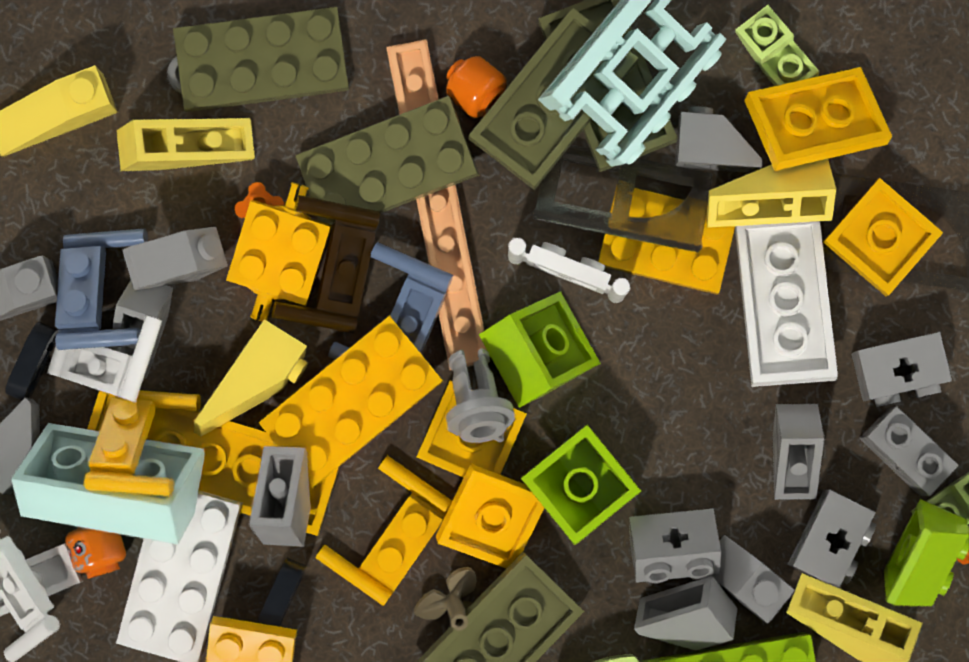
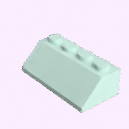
[11,423,205,544]

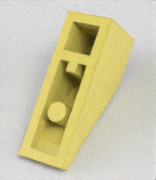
[0,65,118,157]
[116,118,255,171]
[706,159,836,227]
[194,319,308,437]
[786,573,922,662]

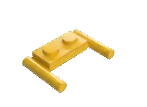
[84,390,201,496]
[315,455,452,606]

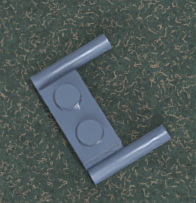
[55,228,148,350]
[328,242,454,360]

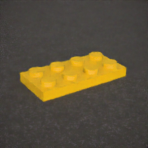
[259,316,443,488]

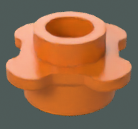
[235,182,285,218]

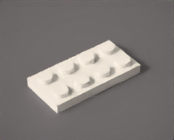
[735,221,838,387]
[116,491,243,662]

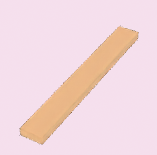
[386,39,490,370]

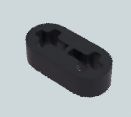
[5,322,58,401]
[256,557,307,627]

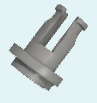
[446,348,515,443]

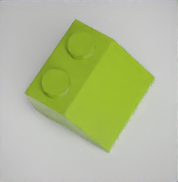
[479,291,601,408]
[521,425,641,545]
[884,499,969,606]

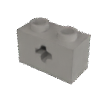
[851,332,952,407]
[859,406,959,496]
[787,490,876,588]
[629,509,721,583]

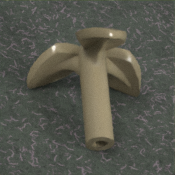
[413,567,477,631]

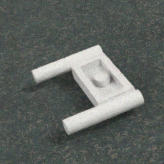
[508,238,630,303]
[47,316,162,402]
[0,535,60,662]

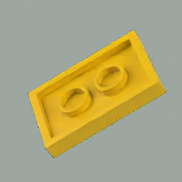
[744,67,892,171]
[598,184,735,295]

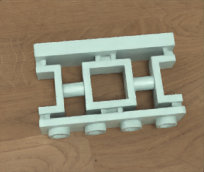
[538,0,726,167]

